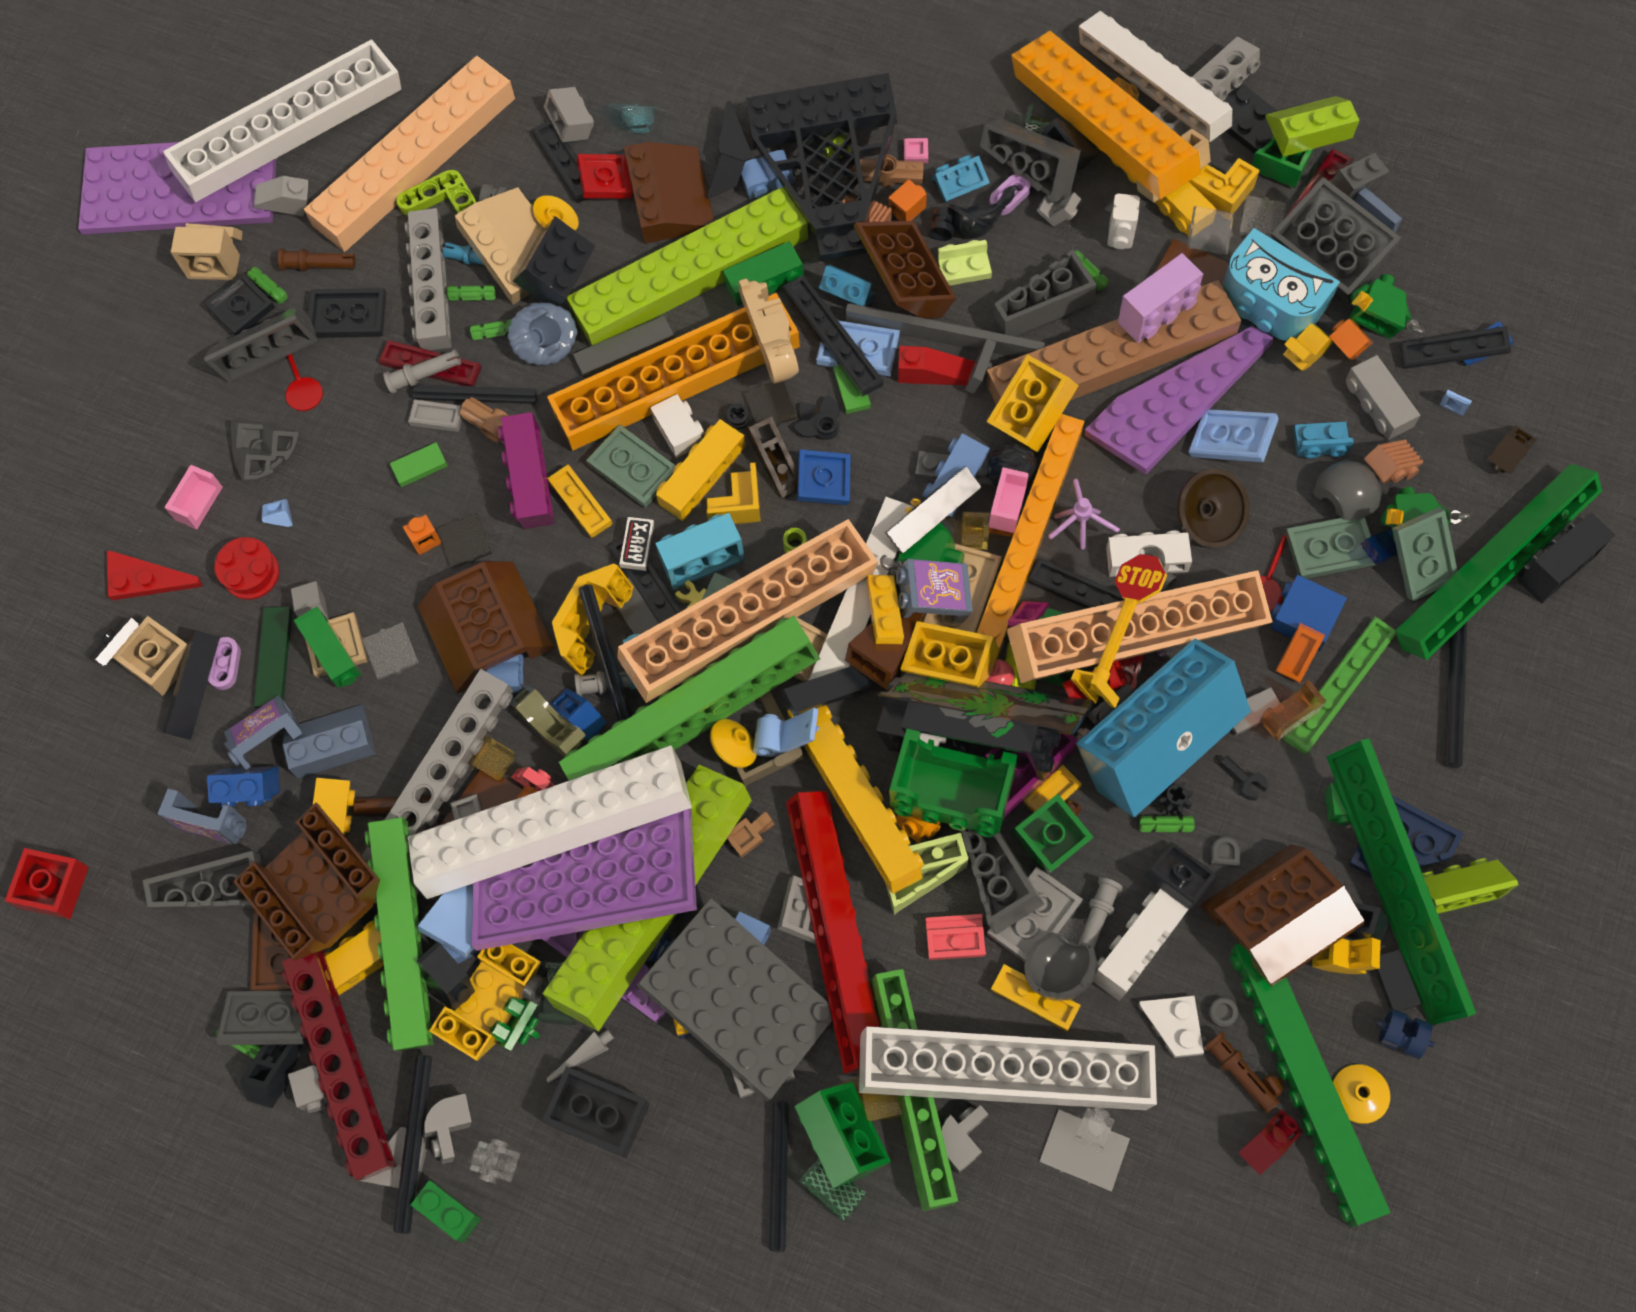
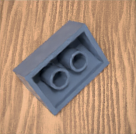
[283,704,376,778]

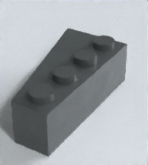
[980,119,1081,203]
[961,828,1044,934]
[142,851,264,911]

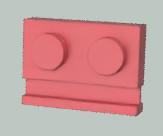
[926,914,986,960]

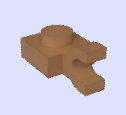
[727,812,775,858]

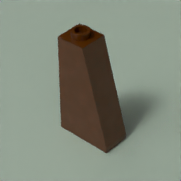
[844,598,925,690]

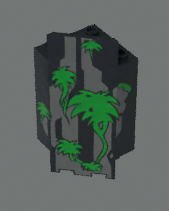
[876,671,1094,781]

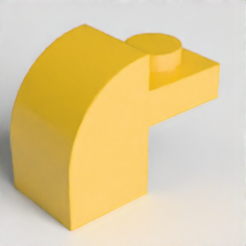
[1283,323,1334,371]
[1312,938,1381,974]

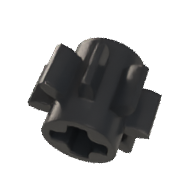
[1158,781,1193,816]

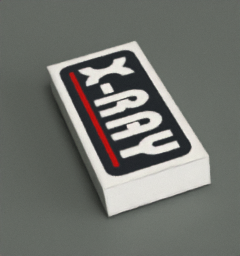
[619,517,654,571]

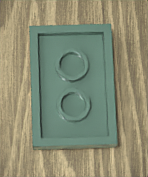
[586,425,676,508]
[1392,507,1457,601]
[1285,517,1379,579]

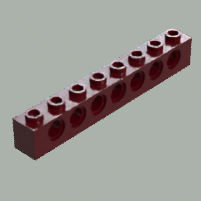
[282,950,396,1180]

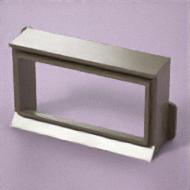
[736,691,804,787]

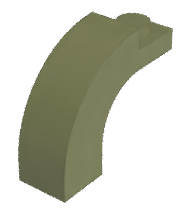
[509,686,586,757]

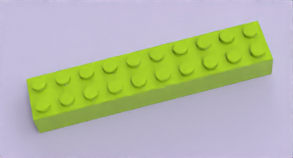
[567,187,808,346]
[543,765,752,1031]

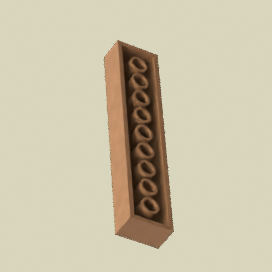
[986,280,1241,405]

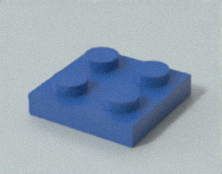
[797,449,851,505]

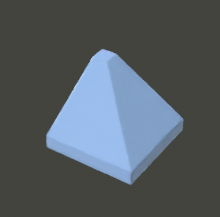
[1439,390,1472,416]
[262,499,293,527]

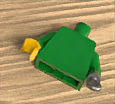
[1350,274,1425,339]
[1381,487,1471,543]
[880,499,964,574]

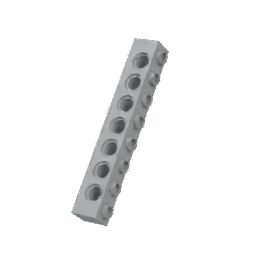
[362,669,513,861]

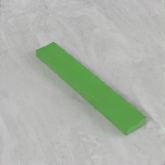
[1283,617,1396,755]

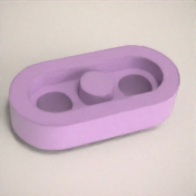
[989,174,1031,215]
[208,637,241,690]

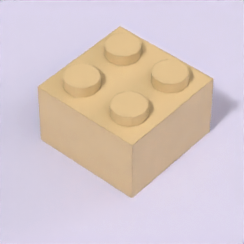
[171,226,240,280]
[113,616,187,696]

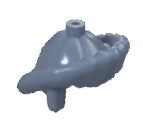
[508,303,577,365]

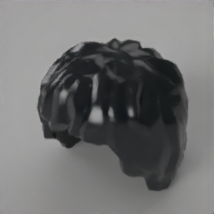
[987,443,1039,486]

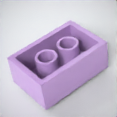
[1118,253,1203,343]

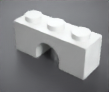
[1106,531,1192,577]

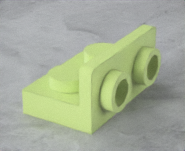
[937,240,992,286]

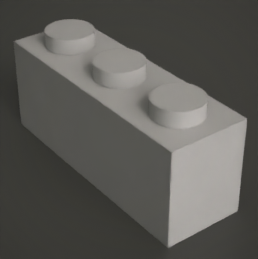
[1345,355,1420,440]

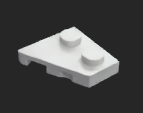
[1138,996,1204,1058]

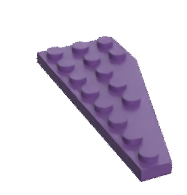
[1085,326,1273,475]

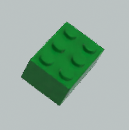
[795,1082,891,1189]

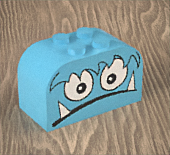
[1222,228,1340,341]

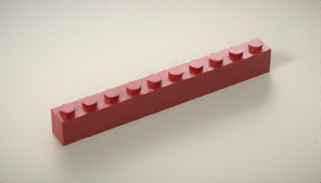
[786,791,881,1074]

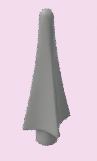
[546,1029,614,1083]

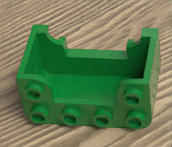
[889,728,1017,837]

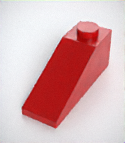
[898,346,975,386]

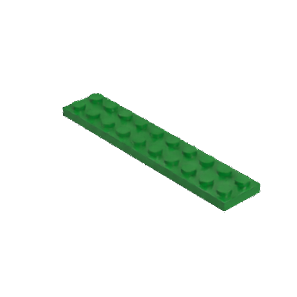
[1326,738,1477,1025]

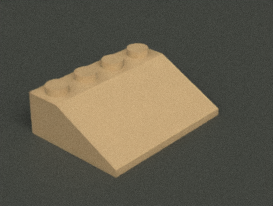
[455,187,544,305]

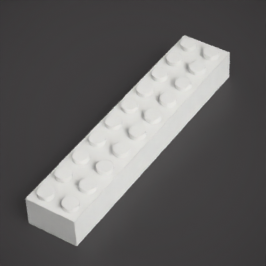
[163,39,402,203]
[407,746,692,899]
[859,1027,1157,1110]

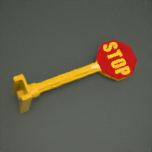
[1071,554,1167,708]

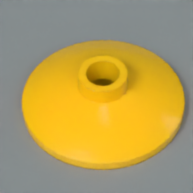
[533,195,579,231]
[710,719,757,768]
[1333,1064,1390,1124]

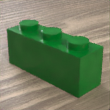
[723,241,804,306]

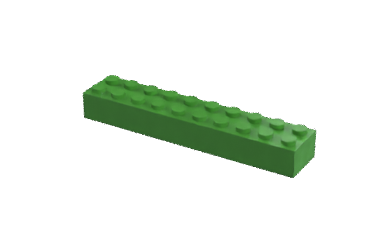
[559,616,821,781]

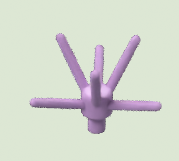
[1048,479,1120,550]

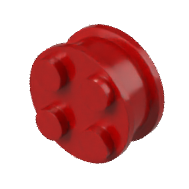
[214,537,279,600]

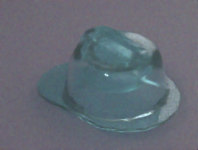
[607,103,660,133]

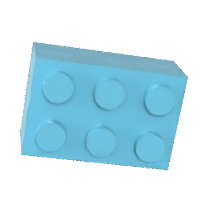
[656,513,745,590]

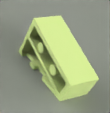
[885,833,968,914]

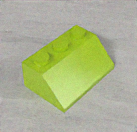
[1265,96,1360,157]
[1422,858,1519,914]

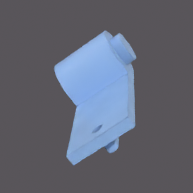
[753,708,819,757]

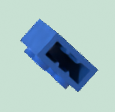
[1271,574,1347,652]
[207,766,280,807]

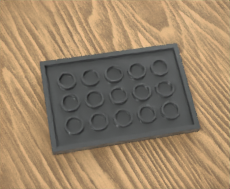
[637,898,832,1101]

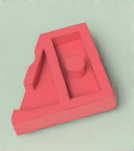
[511,767,555,791]

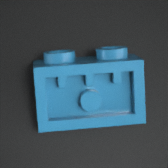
[930,155,990,203]
[819,265,876,306]
[1293,422,1354,459]

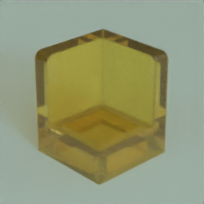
[961,512,989,550]
[472,736,515,780]
[860,1093,902,1122]

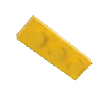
[547,464,613,539]
[866,575,904,644]
[990,964,1081,1032]

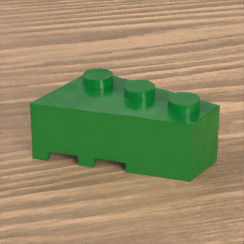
[1252,136,1315,188]

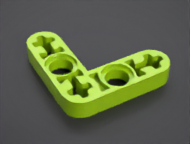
[396,170,476,216]

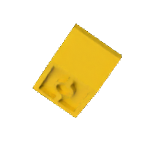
[552,564,634,676]
[429,944,541,1061]

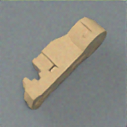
[738,279,799,384]

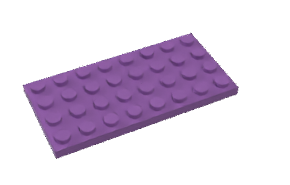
[78,142,276,235]
[472,809,697,951]

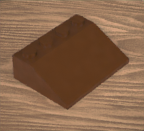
[624,142,714,244]
[853,221,957,319]

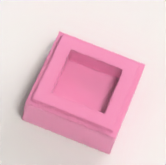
[904,138,928,163]

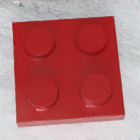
[577,154,633,198]

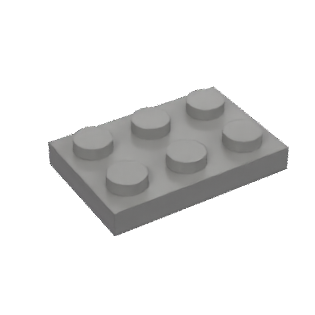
[987,867,1083,962]

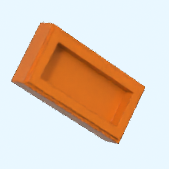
[1275,623,1325,683]

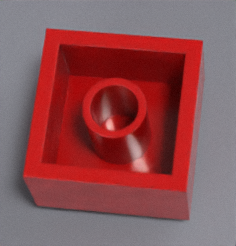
[5,848,89,920]

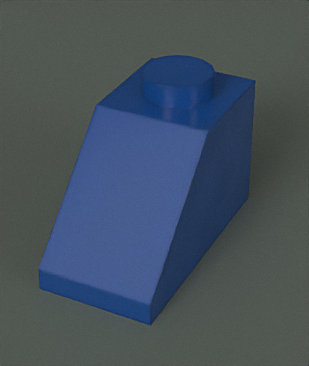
[550,688,607,741]

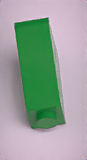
[294,606,362,689]

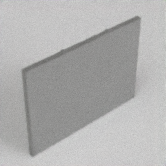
[1039,1109,1130,1192]

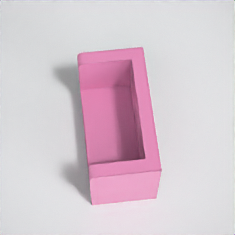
[164,465,223,530]
[989,467,1029,533]

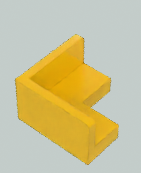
[1190,158,1260,221]
[707,462,761,524]

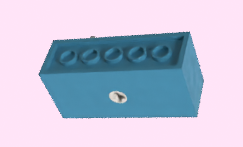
[1075,638,1251,817]

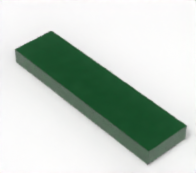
[254,607,292,709]

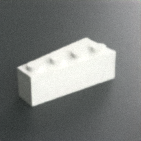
[1093,888,1188,1002]

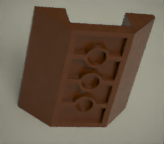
[418,561,555,694]
[233,802,380,960]
[1200,844,1364,987]

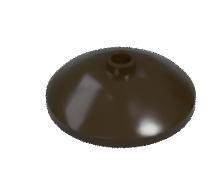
[1177,469,1250,548]

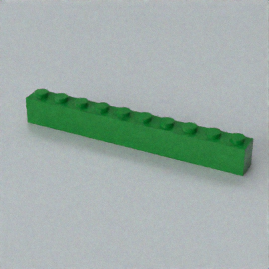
[1395,464,1602,661]
[1229,943,1391,1227]

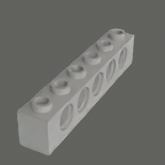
[1152,36,1260,136]
[405,208,452,350]

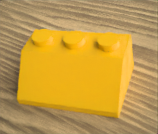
[987,354,1079,453]
[900,621,999,688]

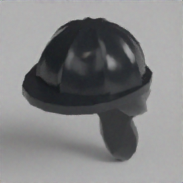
[949,185,1018,238]

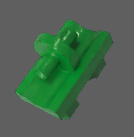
[489,997,540,1051]

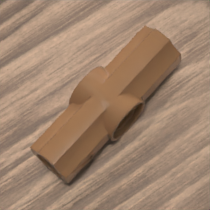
[850,155,924,187]
[459,397,509,443]

